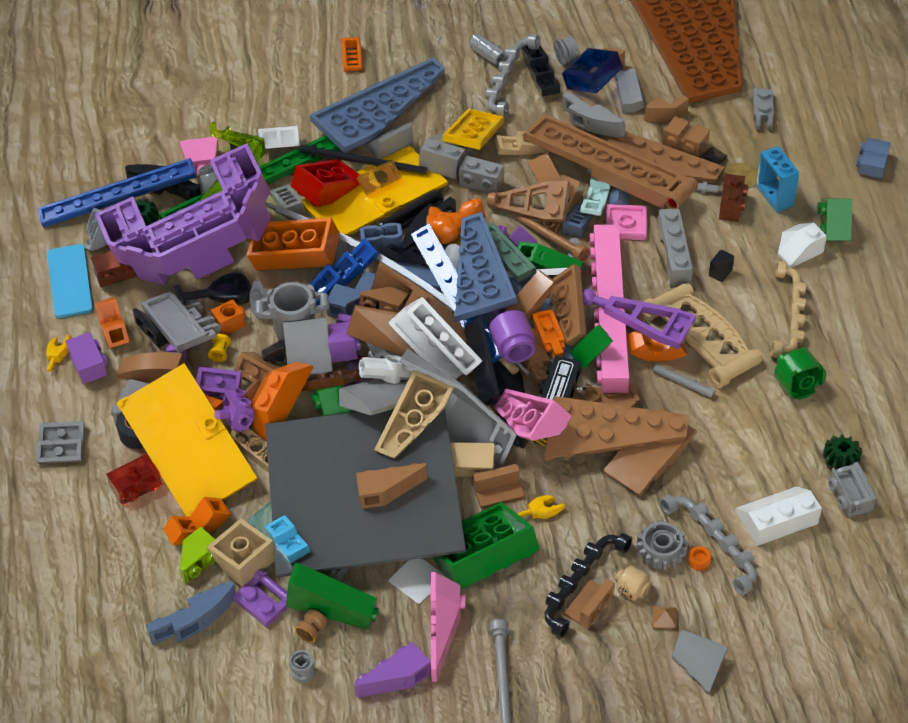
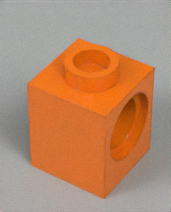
[211,299,246,335]

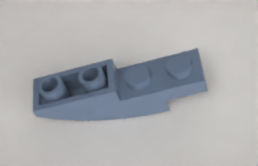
[146,581,235,645]

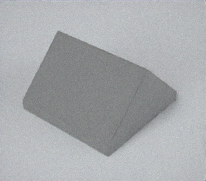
[364,122,413,159]

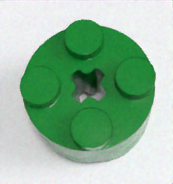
[774,347,826,400]

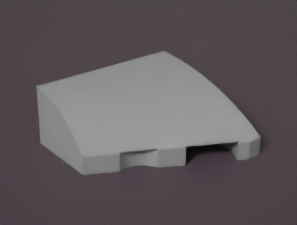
[672,630,728,695]

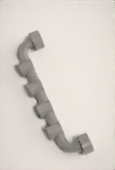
[486,34,540,118]
[659,494,757,596]

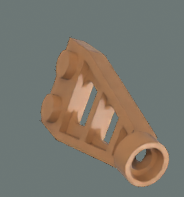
[487,181,571,222]

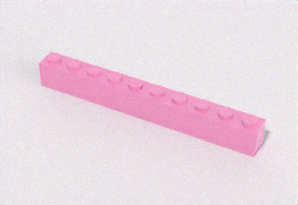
[589,225,629,393]

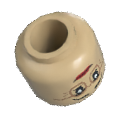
[615,565,652,601]

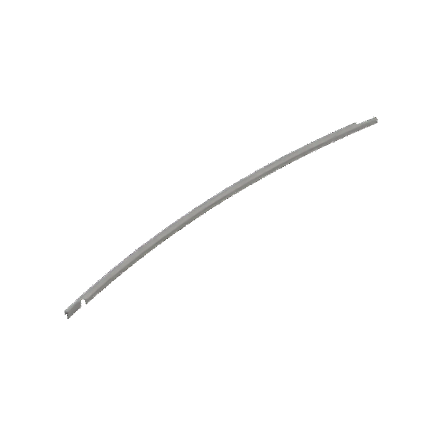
[265,202,531,376]

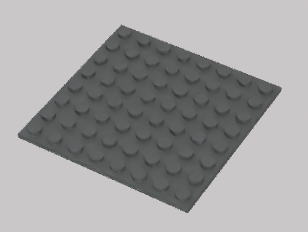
[265,408,466,578]

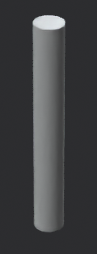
[653,364,715,398]

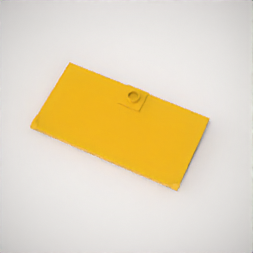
[301,145,448,241]
[116,363,258,517]

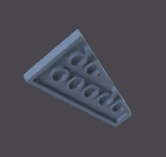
[454,212,517,322]

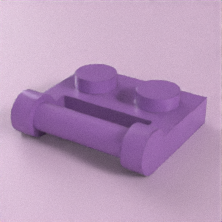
[233,569,288,628]

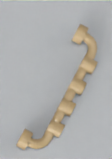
[770,261,806,358]

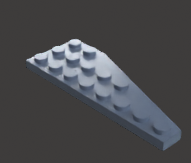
[310,58,445,153]

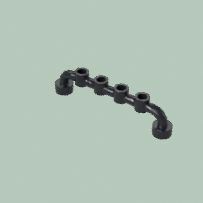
[544,533,633,638]

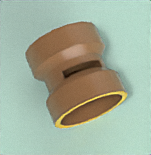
[295,609,328,643]

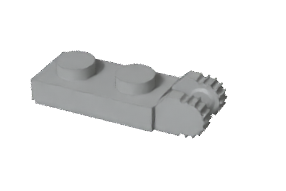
[753,88,774,130]

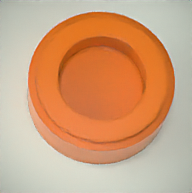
[687,546,711,570]

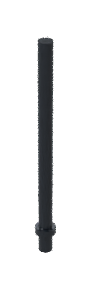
[299,145,428,175]

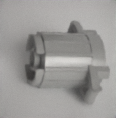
[255,282,329,342]

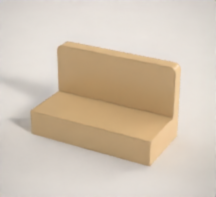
[450,443,496,477]

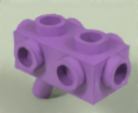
[215,388,254,432]

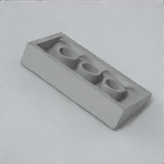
[339,379,408,415]

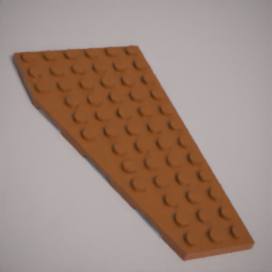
[631,0,742,103]

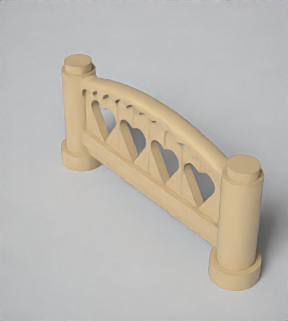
[643,283,763,389]

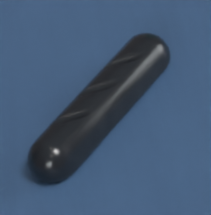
[376,190,444,230]

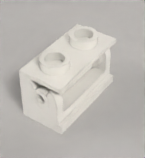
[258,126,300,149]

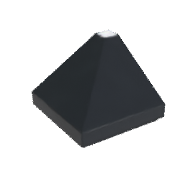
[700,146,728,164]

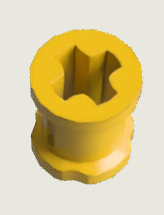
[208,334,231,362]

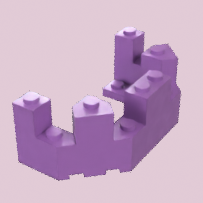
[95,143,271,286]

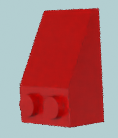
[290,160,361,207]

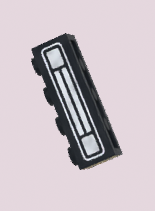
[530,355,581,446]

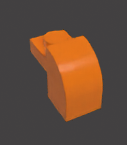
[94,297,130,349]

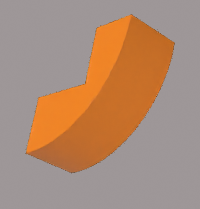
[626,330,687,362]
[163,497,231,545]

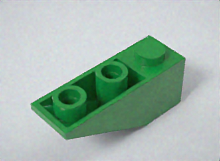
[517,241,583,277]

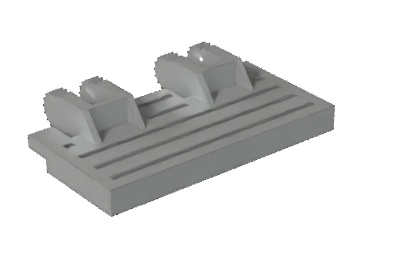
[141,291,221,353]

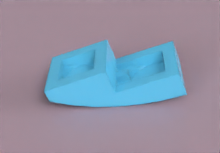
[264,515,310,564]

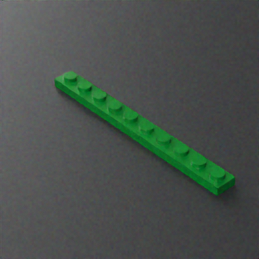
[159,135,341,220]

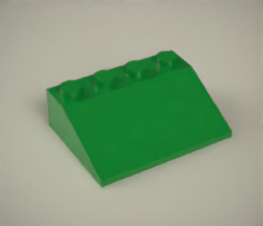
[432,502,540,589]

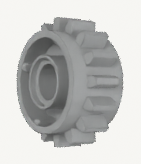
[636,521,688,570]

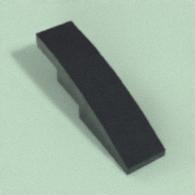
[521,45,560,96]

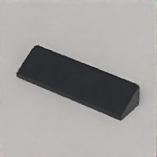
[464,316,499,405]

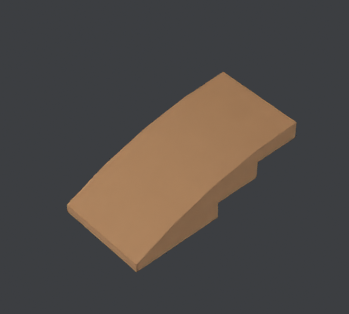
[603,407,697,497]

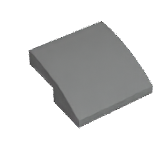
[36,421,85,463]

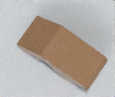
[644,95,689,122]

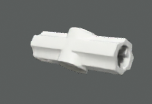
[359,355,426,384]

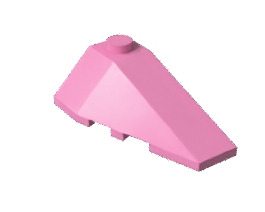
[494,389,572,441]
[431,572,465,682]

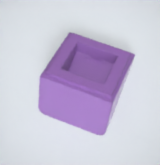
[509,226,537,247]

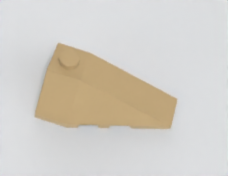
[374,370,455,459]

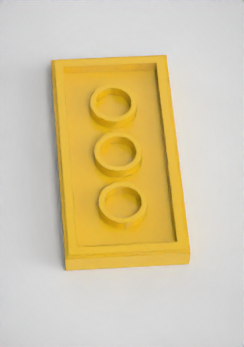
[442,108,504,150]

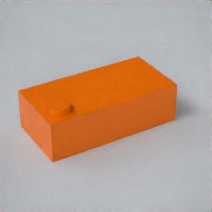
[247,218,340,271]

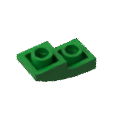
[570,324,613,370]

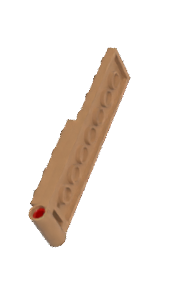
[523,114,698,209]

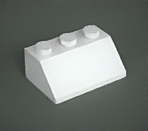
[735,486,822,546]

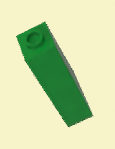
[286,562,379,630]

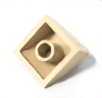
[207,519,275,587]

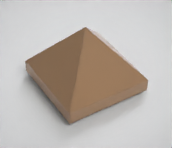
[652,606,677,630]

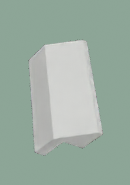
[389,297,482,380]

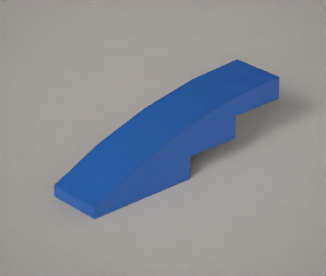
[309,238,380,306]

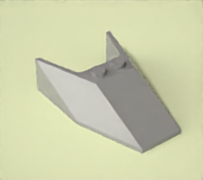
[400,348,517,469]

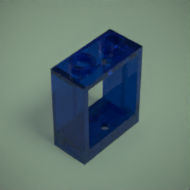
[562,48,623,94]

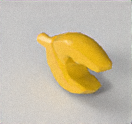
[46,334,71,372]
[517,495,565,519]

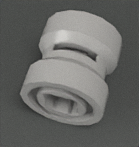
[289,650,315,684]

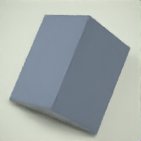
[608,188,629,205]

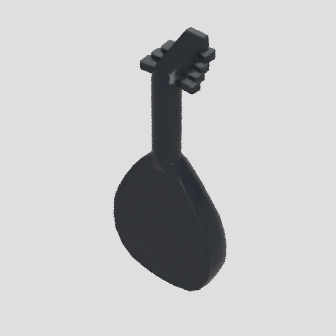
[173,272,252,304]

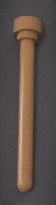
[517,214,590,262]

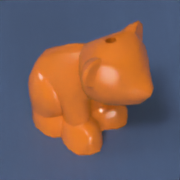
[426,198,486,244]

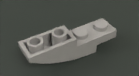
[562,92,626,138]

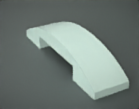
[580,177,611,216]

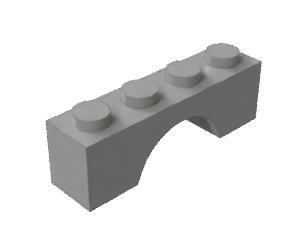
[657,208,693,287]

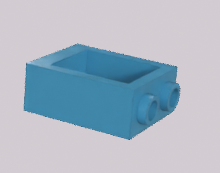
[756,146,799,213]

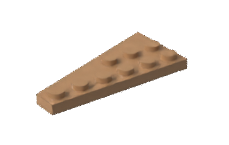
[607,131,724,185]
[544,396,689,461]

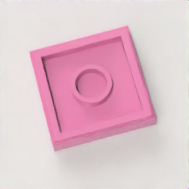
[606,204,647,240]

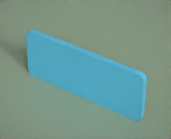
[47,244,93,318]

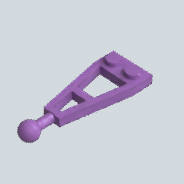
[582,289,696,349]

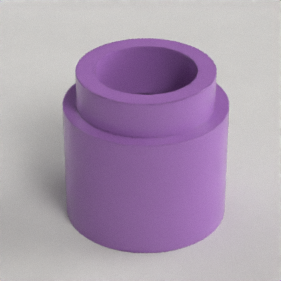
[489,310,536,363]

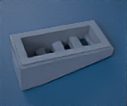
[562,203,594,239]

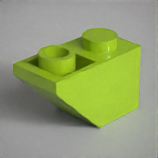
[180,527,216,584]

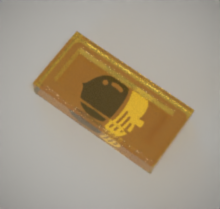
[357,160,401,195]

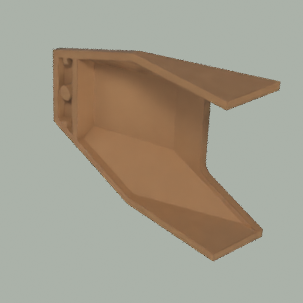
[346,261,467,356]

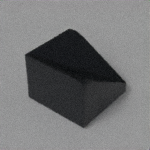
[709,249,734,282]

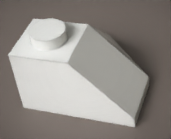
[778,223,827,268]

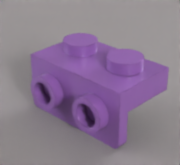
[196,367,243,400]

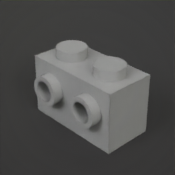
[459,155,504,193]

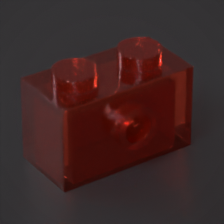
[106,454,162,505]

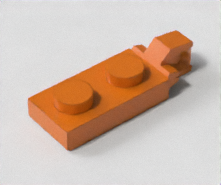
[531,309,565,360]

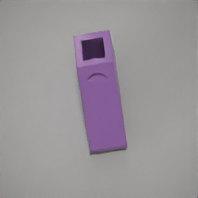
[354,642,431,698]

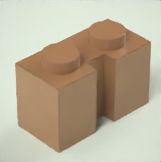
[663,116,710,157]

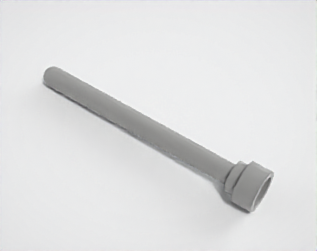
[489,619,511,723]

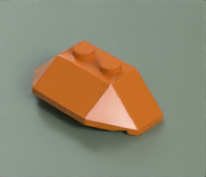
[251,362,314,442]

